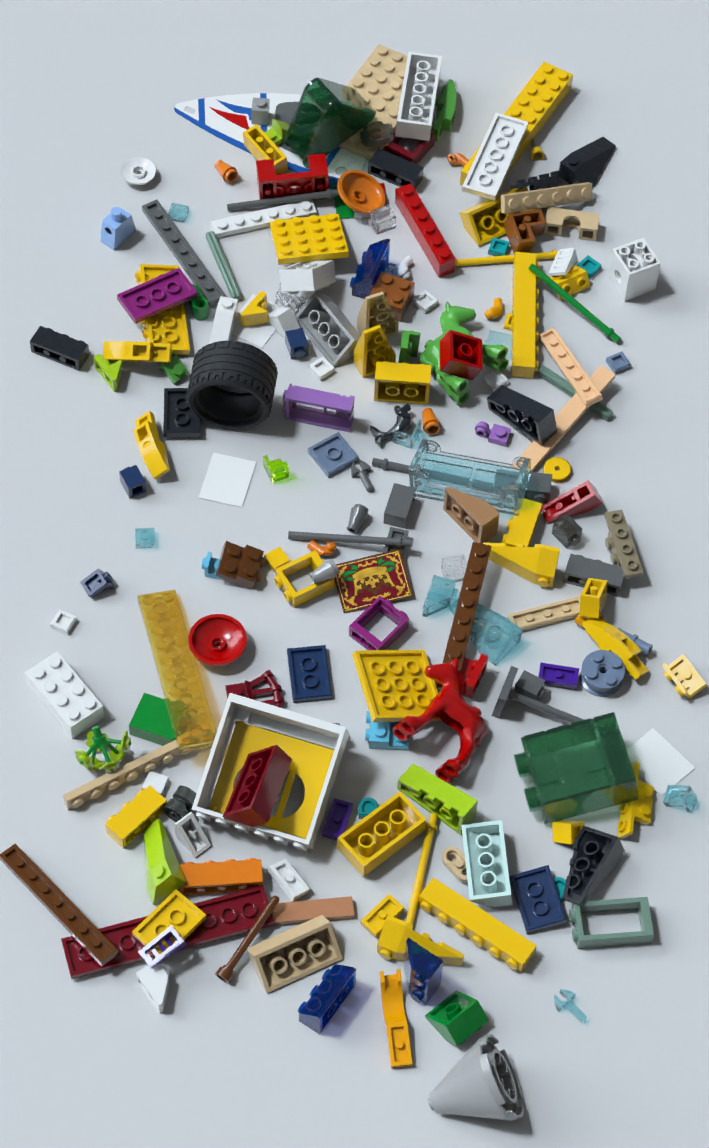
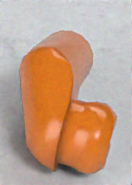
[447,153,469,167]
[307,540,336,557]

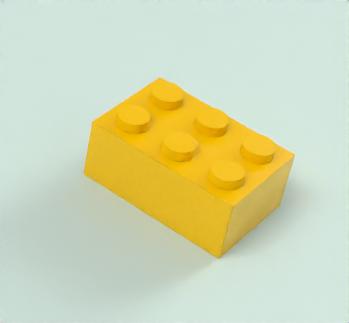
[374,361,431,405]

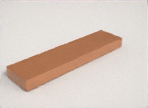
[272,896,354,926]

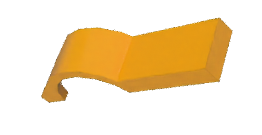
[379,969,412,1068]

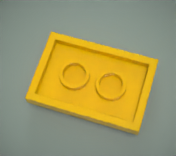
[132,889,206,954]

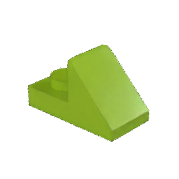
[264,119,296,146]
[93,354,123,392]

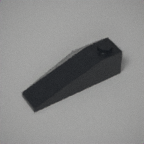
[559,137,616,187]

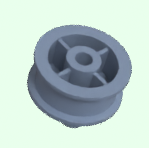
[580,650,625,697]

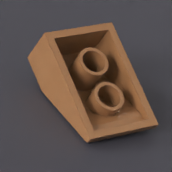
[443,487,500,544]

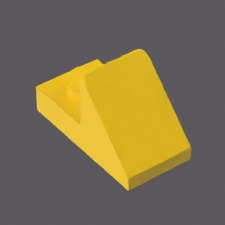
[240,291,269,327]

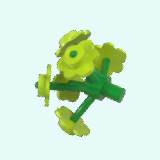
[75,726,132,772]

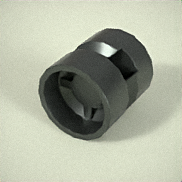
[163,785,196,822]

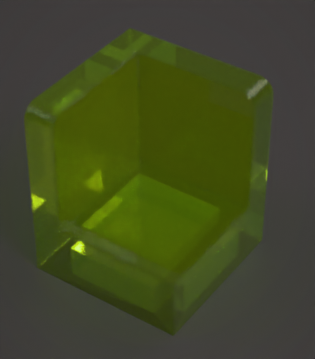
[263,455,289,483]

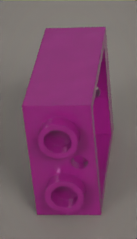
[349,596,409,650]

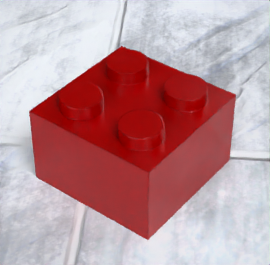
[439,330,483,380]

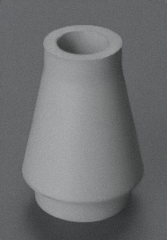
[309,560,340,584]

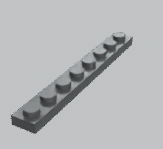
[142,199,226,306]

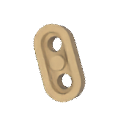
[442,847,468,883]

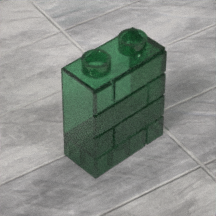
[514,712,638,825]

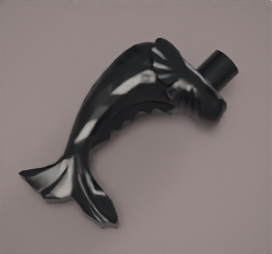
[370,404,412,448]

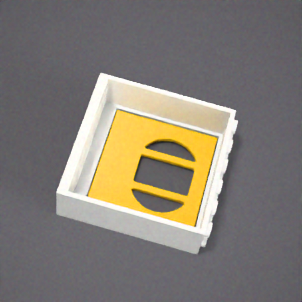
[192,693,349,852]

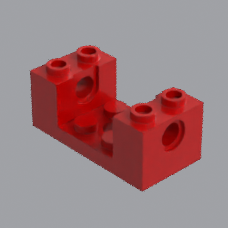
[256,154,329,200]

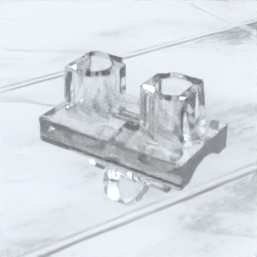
[275,283,307,316]

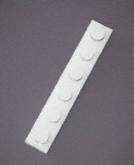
[211,200,317,238]

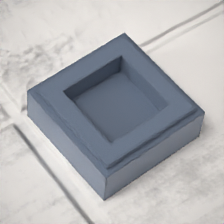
[606,351,631,374]

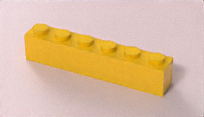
[418,877,537,972]

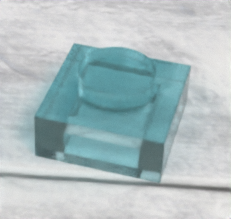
[135,528,155,549]

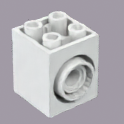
[608,238,661,302]

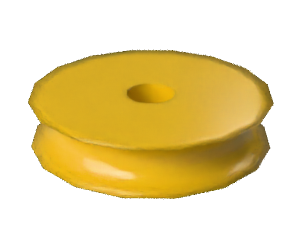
[543,457,571,483]

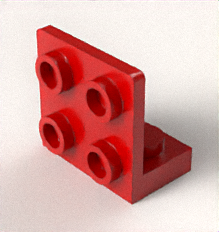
[436,653,489,699]

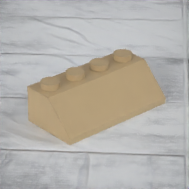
[247,915,343,993]

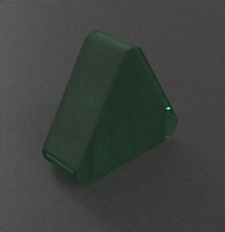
[283,77,376,168]

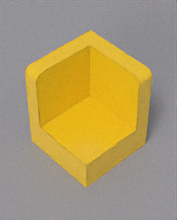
[552,820,584,844]

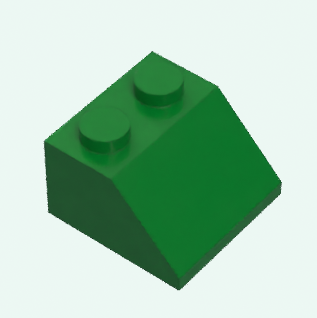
[425,990,489,1046]

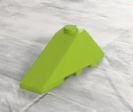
[143,818,186,906]

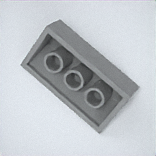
[295,292,361,367]

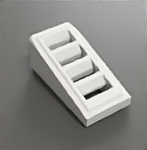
[549,248,578,277]

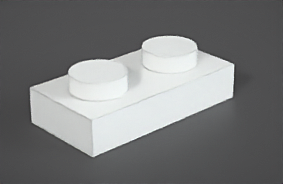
[268,858,310,901]

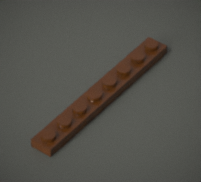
[443,542,492,671]
[0,843,118,966]

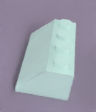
[461,820,513,907]

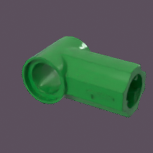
[188,284,209,320]

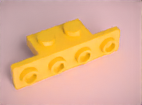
[617,761,654,839]

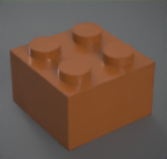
[369,272,415,322]

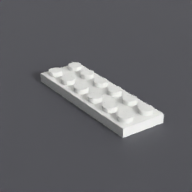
[462,113,528,201]

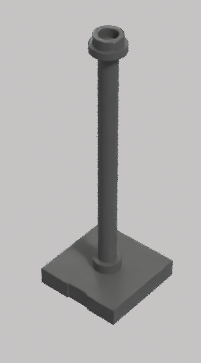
[491,666,618,742]

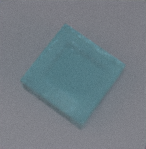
[168,203,189,223]

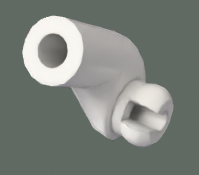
[397,256,413,279]

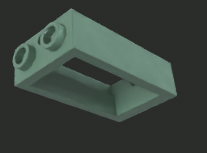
[569,897,654,949]

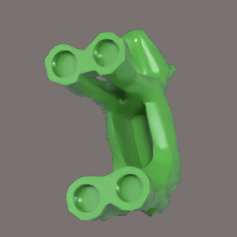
[419,301,509,405]

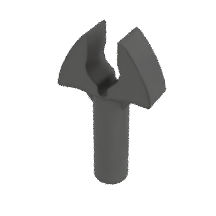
[351,460,373,492]

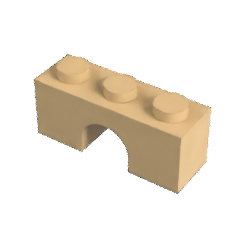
[544,207,600,241]

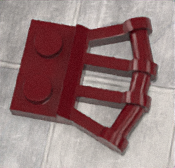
[225,670,285,723]

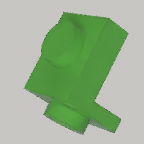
[158,355,189,384]

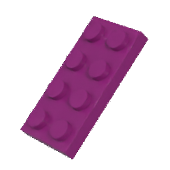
[117,268,198,324]

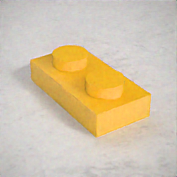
[360,894,404,938]

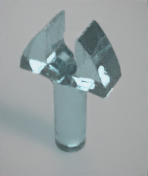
[554,989,588,1023]

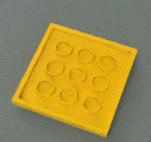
[269,213,349,265]
[352,650,441,722]

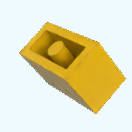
[579,578,607,619]

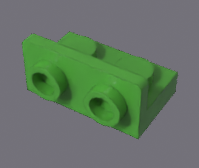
[398,330,421,363]

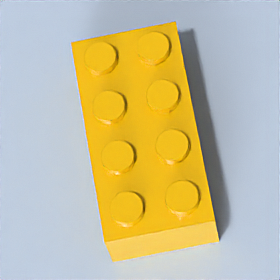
[337,791,427,877]

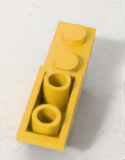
[103,341,172,363]
[133,411,170,480]
[582,618,649,680]

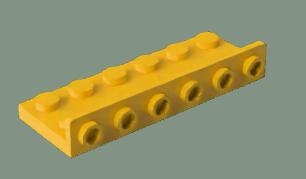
[135,264,190,355]

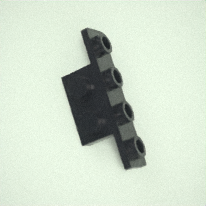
[510,170,568,191]

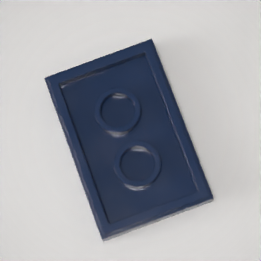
[287,645,332,703]
[509,865,567,934]

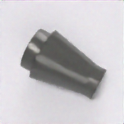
[347,504,369,533]

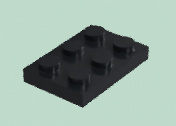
[163,388,201,438]

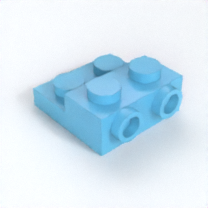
[365,711,409,750]

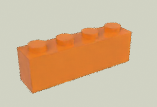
[180,858,263,896]

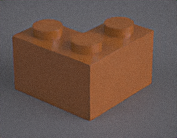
[503,209,546,254]

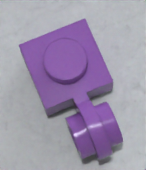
[475,421,512,447]

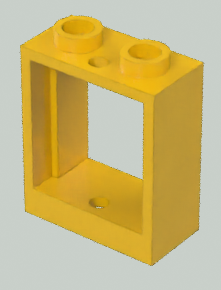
[274,550,334,608]

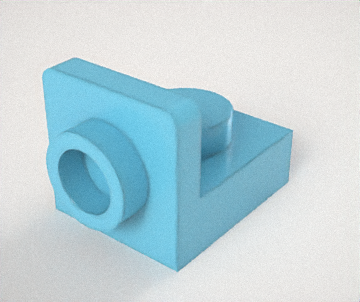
[202,552,225,580]

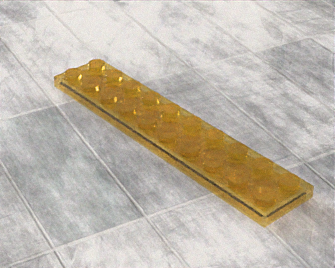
[137,590,217,753]

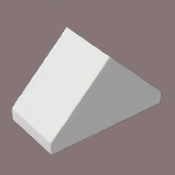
[269,308,300,338]
[175,812,211,857]

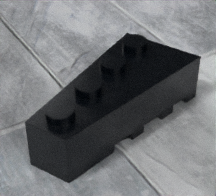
[487,385,557,446]

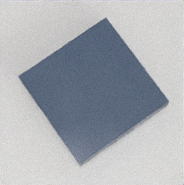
[308,432,359,478]

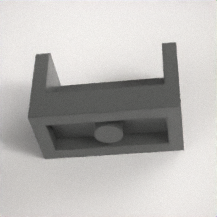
[383,483,416,528]

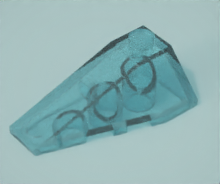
[449,598,522,666]

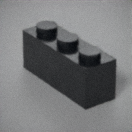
[368,148,424,190]
[30,326,90,371]

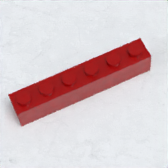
[395,184,456,277]

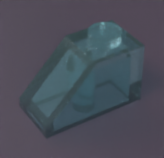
[422,575,458,617]

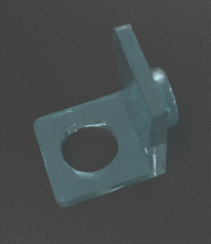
[393,419,422,449]

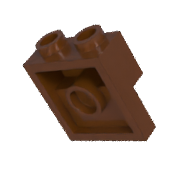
[215,541,266,590]

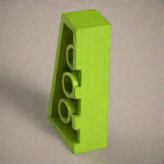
[397,764,478,835]

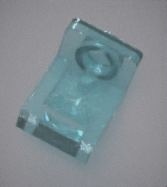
[663,785,697,813]

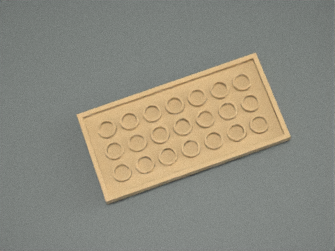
[313,44,408,160]

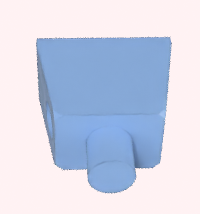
[101,207,136,250]

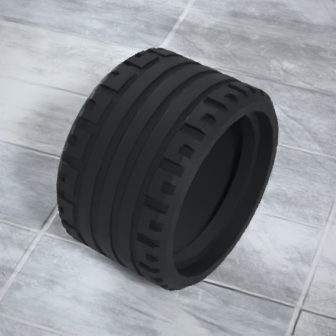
[186,341,278,429]

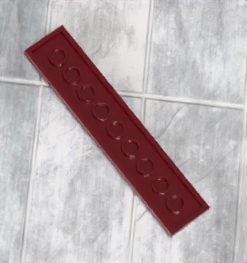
[61,885,274,980]

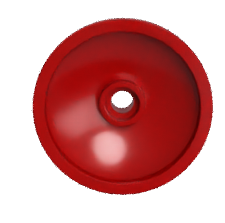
[188,614,247,667]

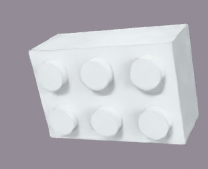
[279,260,336,294]

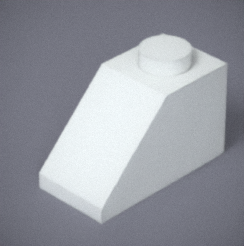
[135,963,170,1013]

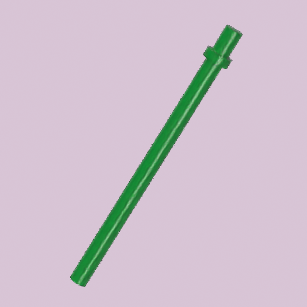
[528,263,621,343]

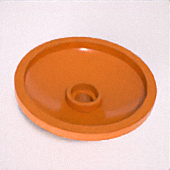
[337,170,385,215]

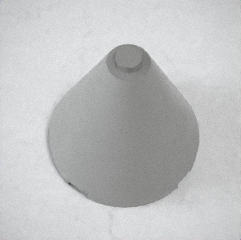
[428,1034,524,1121]

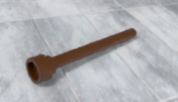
[215,895,280,984]

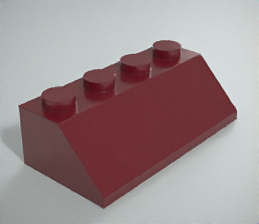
[222,745,293,827]

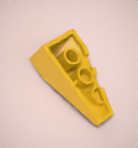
[483,543,560,588]

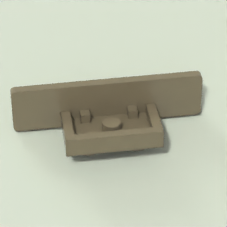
[604,510,643,577]

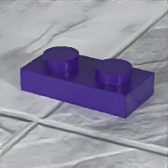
[538,662,579,689]
[322,798,353,841]

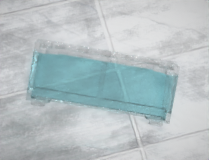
[409,439,531,516]

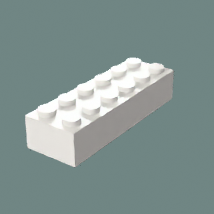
[395,52,442,141]

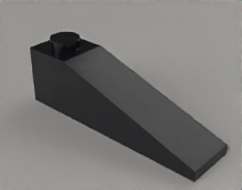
[563,825,624,906]

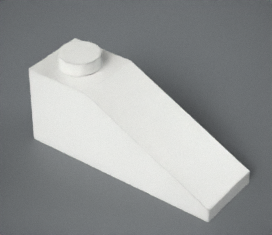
[209,296,238,344]

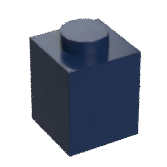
[285,328,308,359]
[119,465,147,499]

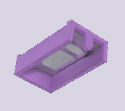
[283,383,355,432]

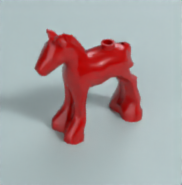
[392,658,488,784]

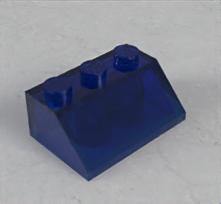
[350,239,390,299]
[404,938,443,1005]
[298,964,356,1035]

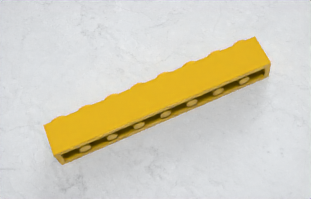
[511,252,539,378]

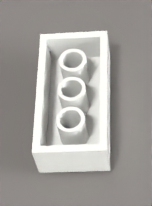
[25,652,105,739]

